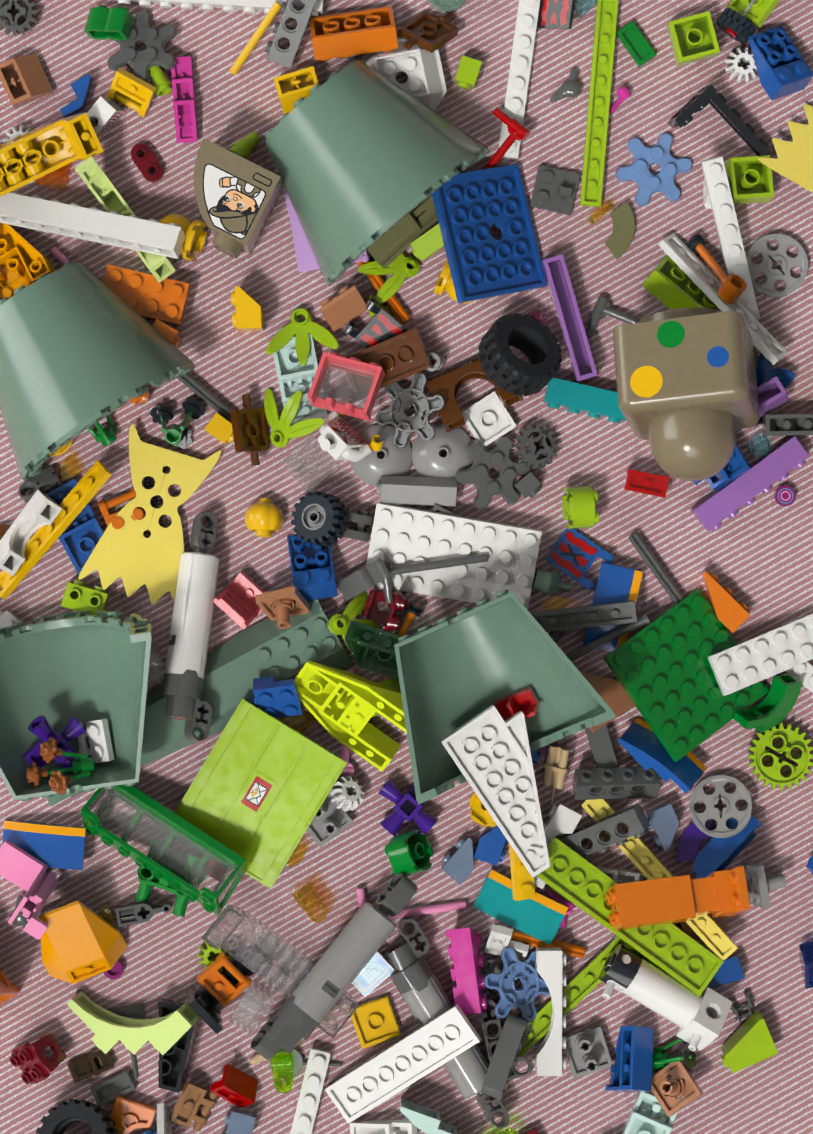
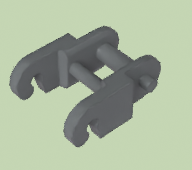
[728,992,754,1023]

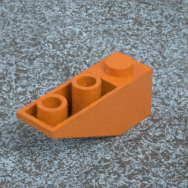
[701,571,750,633]

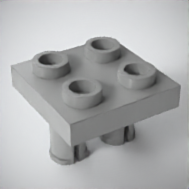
[307,794,354,848]
[743,862,786,908]
[564,1025,613,1079]

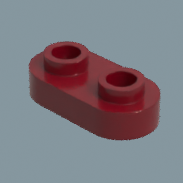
[131,143,164,183]

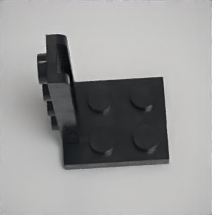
[667,85,771,156]
[186,936,275,1034]

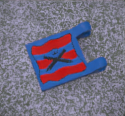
[545,528,614,591]

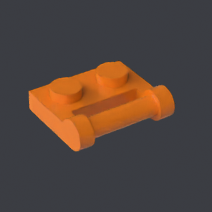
[97,487,146,529]
[196,952,252,1007]

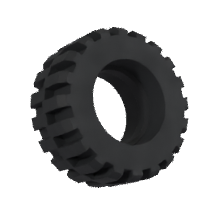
[478,313,562,396]
[36,1099,119,1134]

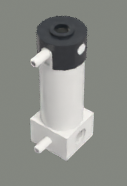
[599,944,733,1051]

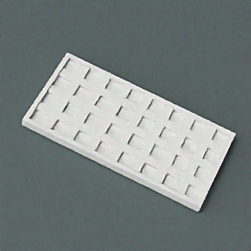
[366,502,542,610]

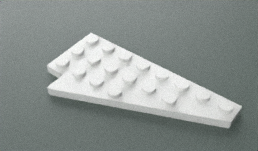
[440,705,550,878]

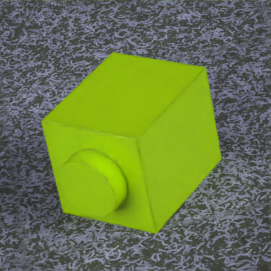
[454,55,482,90]

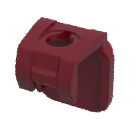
[362,589,408,632]
[9,1033,67,1084]

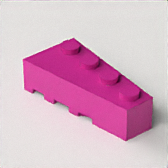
[445,928,488,1015]

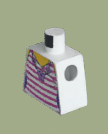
[87,96,124,136]

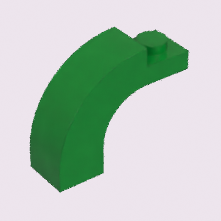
[733,673,803,733]

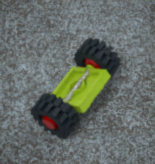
[716,0,780,44]

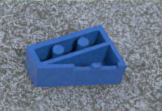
[605,1026,653,1092]

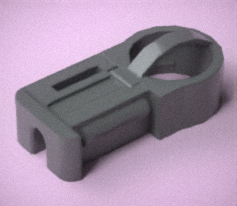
[18,467,62,503]

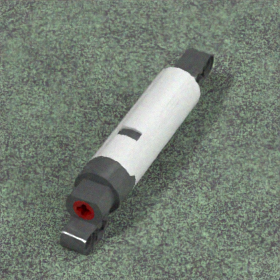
[161,512,220,742]

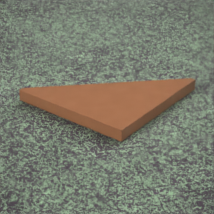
[581,672,636,733]

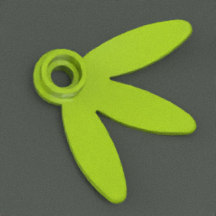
[358,253,420,304]
[266,308,339,365]
[264,389,324,448]
[328,592,380,665]

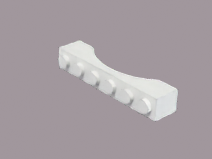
[535,947,566,1076]

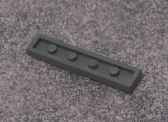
[531,600,637,632]

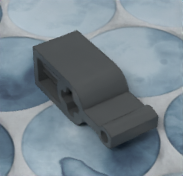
[336,558,391,601]
[115,901,172,927]

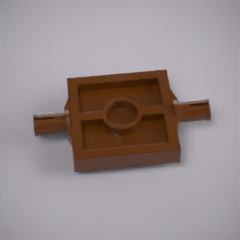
[399,11,459,53]
[230,394,270,466]

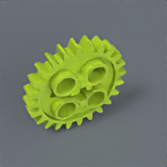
[747,722,813,791]

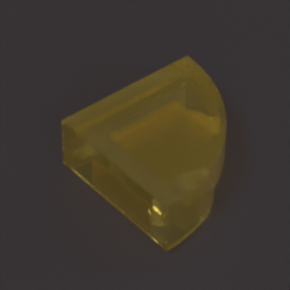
[587,200,615,224]
[61,453,82,481]
[541,596,569,610]
[288,843,307,867]
[100,903,117,924]

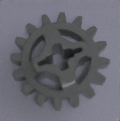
[0,0,38,37]
[513,423,559,470]

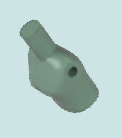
[532,568,572,595]

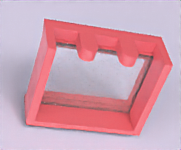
[307,352,385,421]

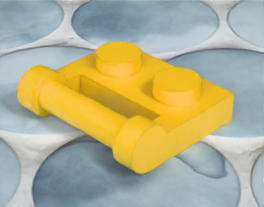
[107,68,156,118]

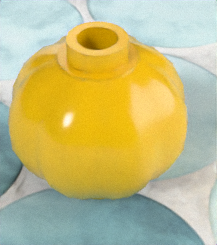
[244,498,284,537]

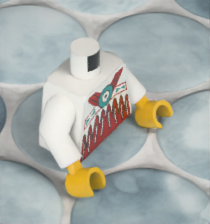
[317,399,384,462]

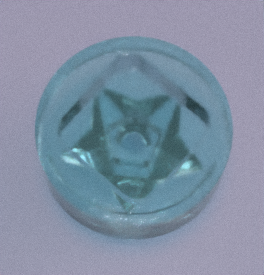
[748,435,770,457]

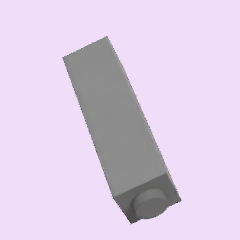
[376,475,457,506]

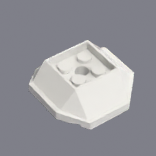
[362,37,447,111]

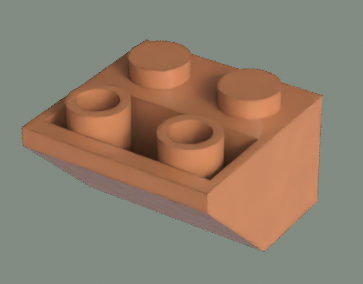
[0,53,54,109]
[319,285,368,333]

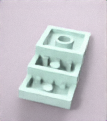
[273,334,328,426]
[622,1069,685,1134]
[400,1098,457,1134]

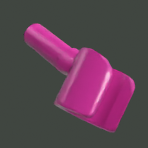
[609,86,630,114]

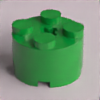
[385,830,433,877]

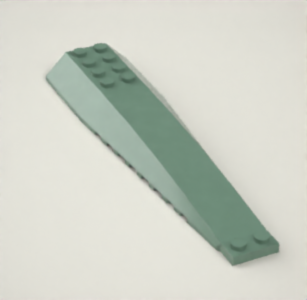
[47,599,353,806]

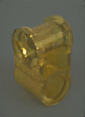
[292,881,328,922]

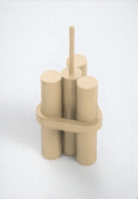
[542,745,569,807]

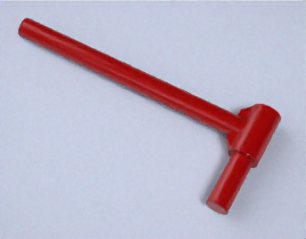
[482,107,530,170]

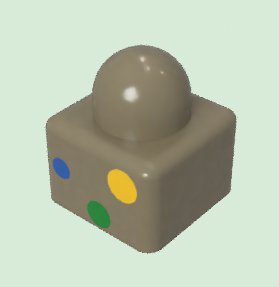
[613,308,760,481]

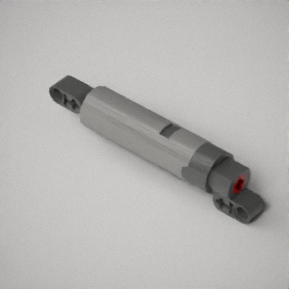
[250,873,417,1060]
[385,918,509,1128]

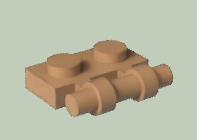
[169,1081,217,1131]

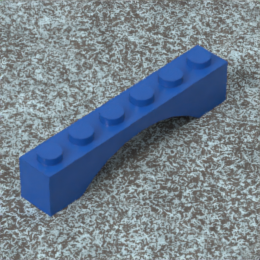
[473,749,541,866]

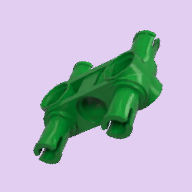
[135,839,202,917]

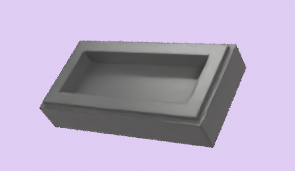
[90,1069,137,1106]

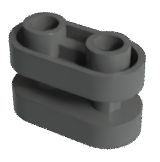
[342,507,373,542]

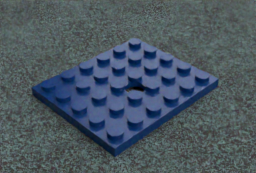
[432,164,547,304]

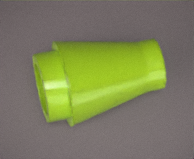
[149,65,172,97]
[230,132,261,159]

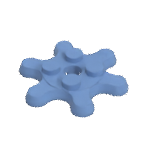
[616,133,693,207]
[484,948,550,1021]

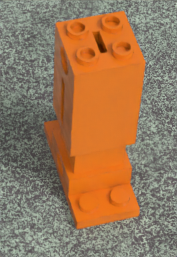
[606,866,751,931]

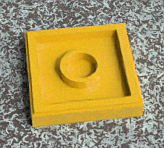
[348,995,401,1049]

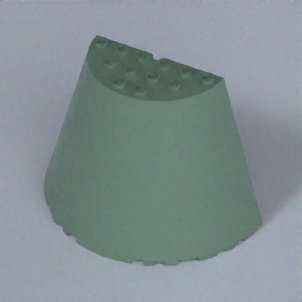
[264,59,490,286]
[0,261,196,481]
[394,590,616,805]
[0,610,153,801]

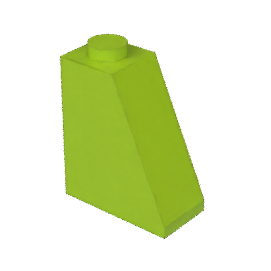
[410,224,445,261]
[720,1010,778,1074]

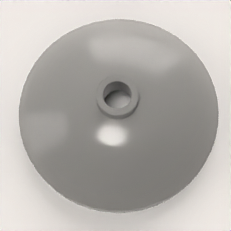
[412,423,473,478]
[350,424,412,486]

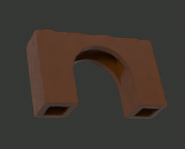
[427,359,523,433]

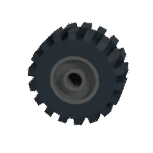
[291,491,349,546]

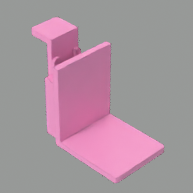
[0,840,58,940]

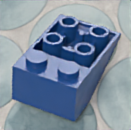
[748,25,813,100]
[287,535,338,601]

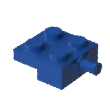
[693,442,752,491]
[246,676,303,718]

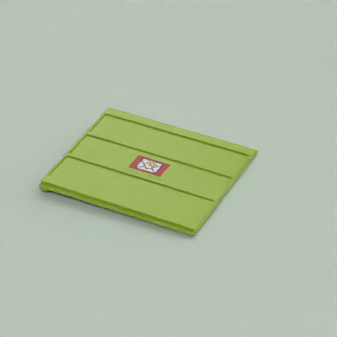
[174,698,348,888]

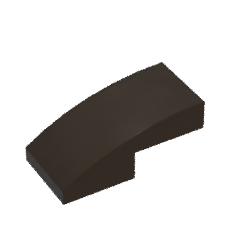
[66,1050,115,1083]

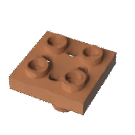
[256,586,310,629]
[651,1061,703,1117]

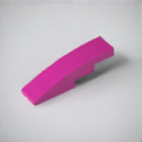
[171,56,198,143]

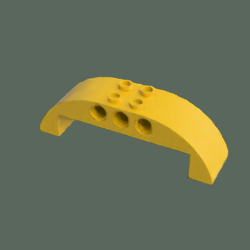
[0,112,104,197]

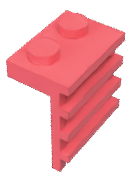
[213,571,265,629]

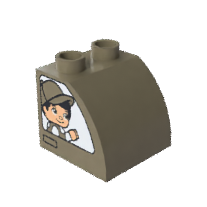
[194,138,284,259]

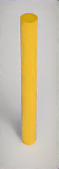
[229,1,282,75]

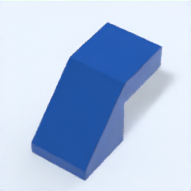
[60,74,93,118]

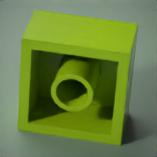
[666,11,720,67]
[724,155,774,205]

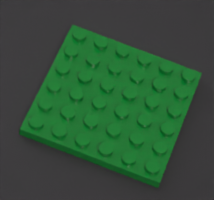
[603,589,769,762]

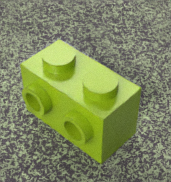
[61,579,110,615]

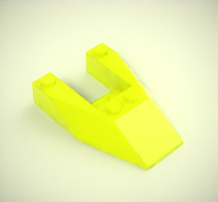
[295,660,407,772]

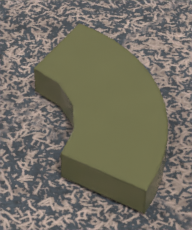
[605,202,635,260]

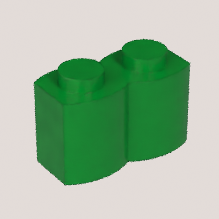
[84,6,134,41]

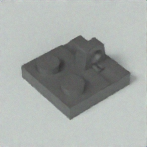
[530,165,580,216]

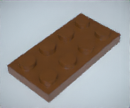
[345,328,433,398]

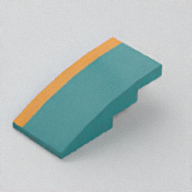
[473,869,568,945]

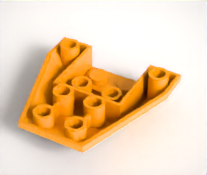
[0,223,52,300]
[39,901,127,984]

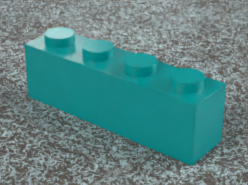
[543,378,626,424]

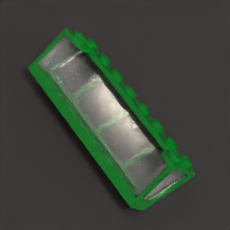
[81,784,247,915]

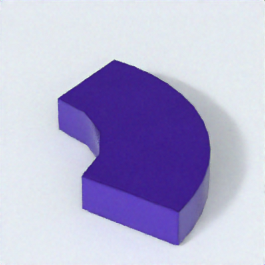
[676,819,713,863]

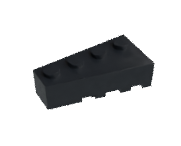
[158,998,200,1093]

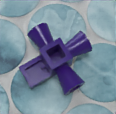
[22,715,87,774]
[378,778,438,836]

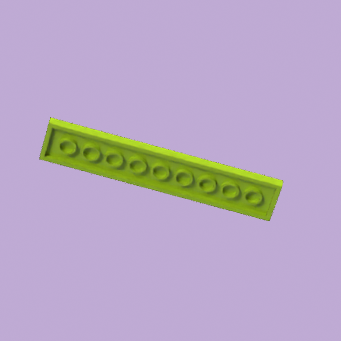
[536,837,723,996]

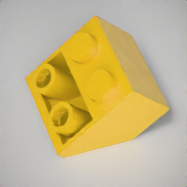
[273,66,318,115]
[231,286,264,332]

